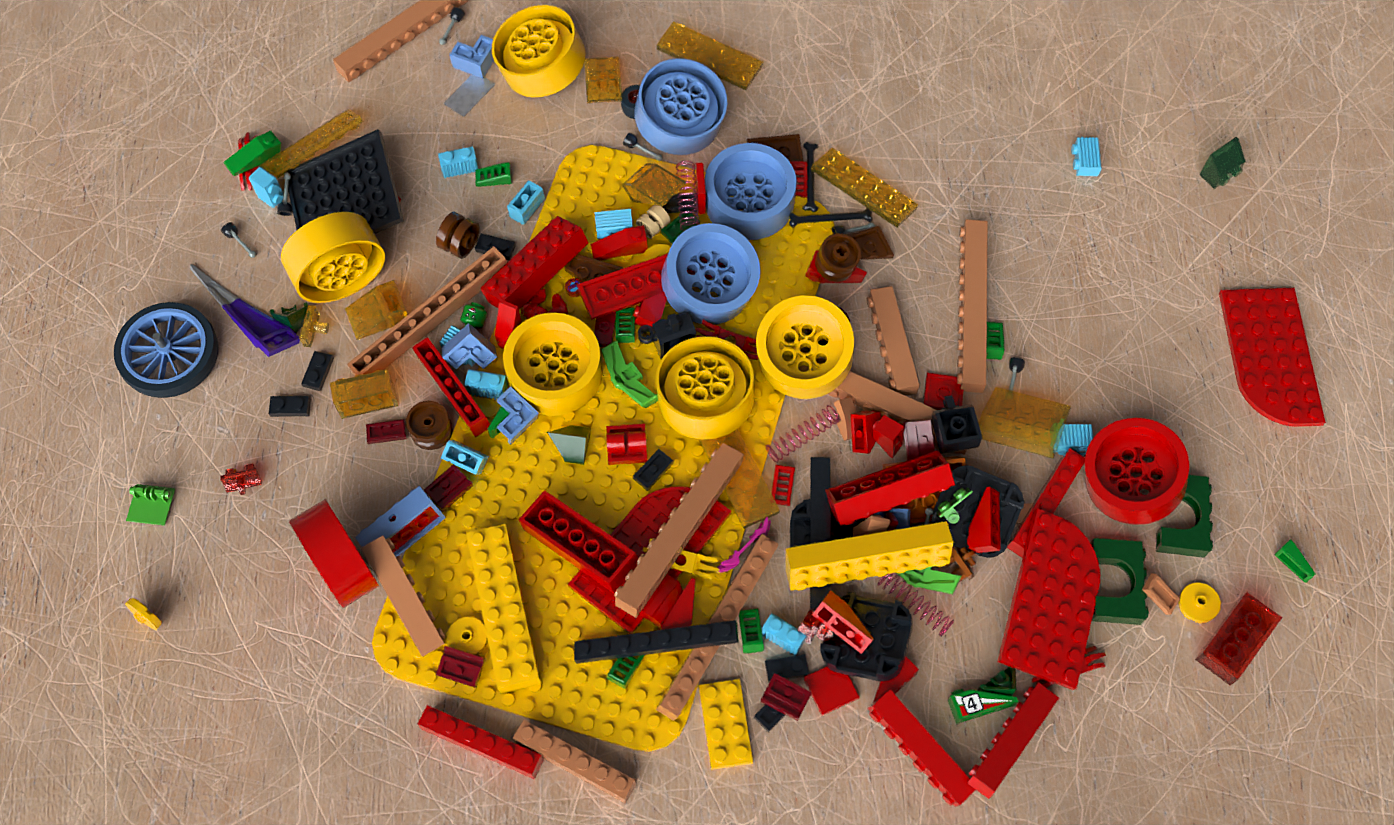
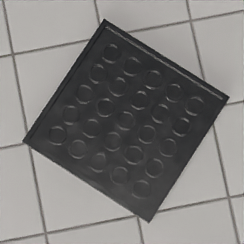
[284,129,404,234]

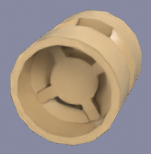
[636,204,670,239]

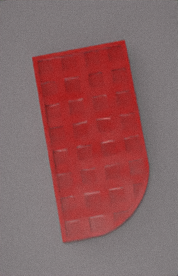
[1219,287,1326,427]
[568,486,732,634]
[997,508,1101,690]

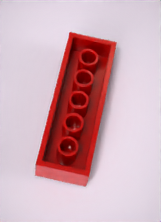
[480,216,589,309]
[825,450,955,526]
[518,490,638,594]

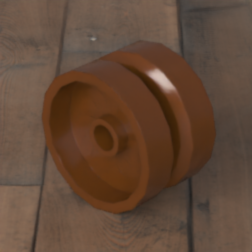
[436,211,480,259]
[815,233,861,282]
[406,400,453,450]

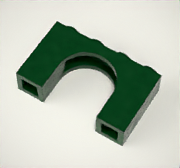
[1156,475,1213,558]
[1090,538,1149,625]

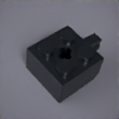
[652,312,696,359]
[931,395,982,454]

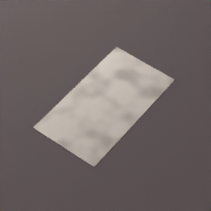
[444,75,495,117]

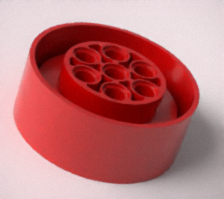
[1085,418,1189,525]
[289,499,379,608]

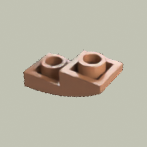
[834,397,856,441]

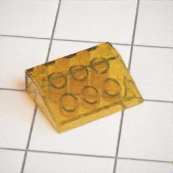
[978,387,1071,459]

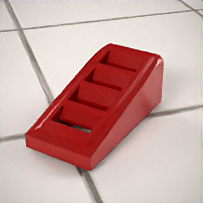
[790,161,807,198]
[770,465,795,506]

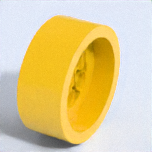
[492,5,586,97]
[281,212,385,303]
[756,295,854,399]
[503,313,602,416]
[656,336,754,439]

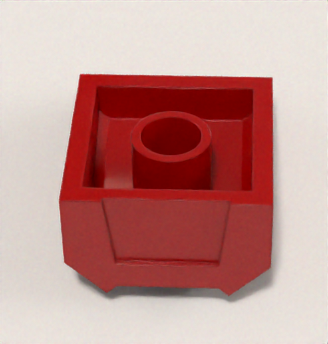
[639,574,683,628]

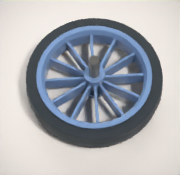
[114,302,219,398]

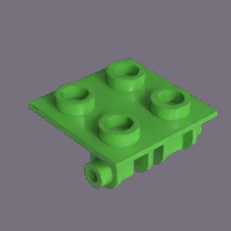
[126,484,175,526]
[936,488,972,524]

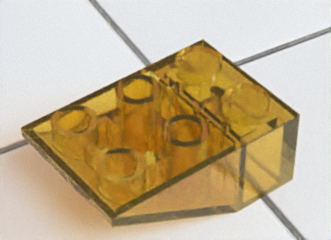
[585,57,622,103]
[622,163,686,206]
[345,280,408,340]

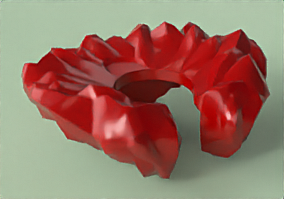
[521,289,568,319]

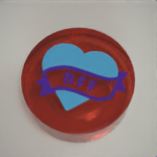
[565,278,582,297]

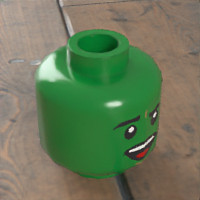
[460,302,487,329]

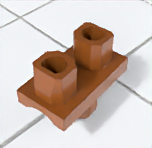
[946,547,976,581]

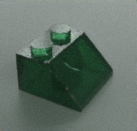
[1199,137,1246,189]

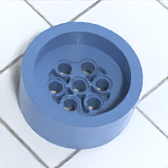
[634,58,727,155]
[705,143,796,240]
[661,223,760,325]

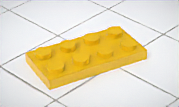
[699,679,753,770]

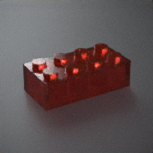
[1195,592,1283,686]

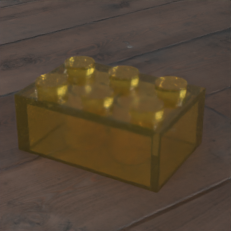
[330,370,399,419]

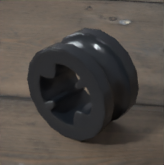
[638,325,653,344]

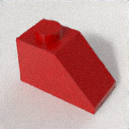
[633,292,667,326]
[851,410,881,454]
[872,415,904,458]

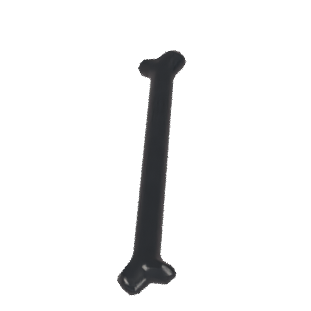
[802,142,818,213]
[789,208,873,227]

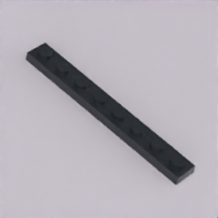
[574,620,739,664]

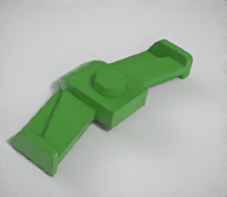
[601,340,658,408]
[897,566,962,594]

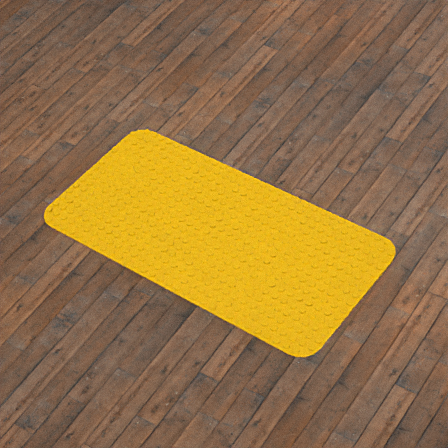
[372,145,834,752]

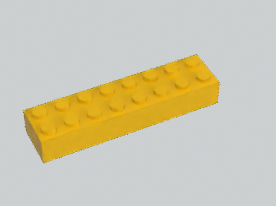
[785,521,953,591]
[466,524,541,694]

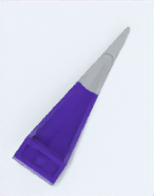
[190,264,300,357]

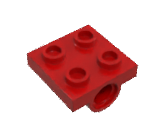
[606,424,647,465]

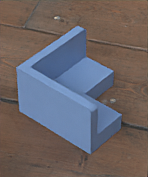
[450,35,494,78]
[441,323,497,369]
[497,386,539,445]

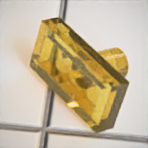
[299,305,329,347]

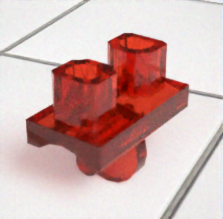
[220,464,262,495]
[797,610,833,645]

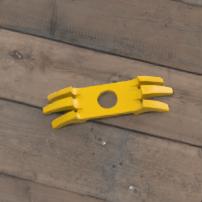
[642,539,719,579]

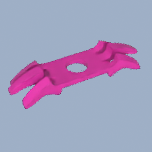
[717,517,771,573]

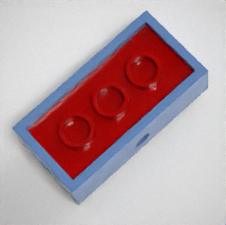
[355,486,446,557]

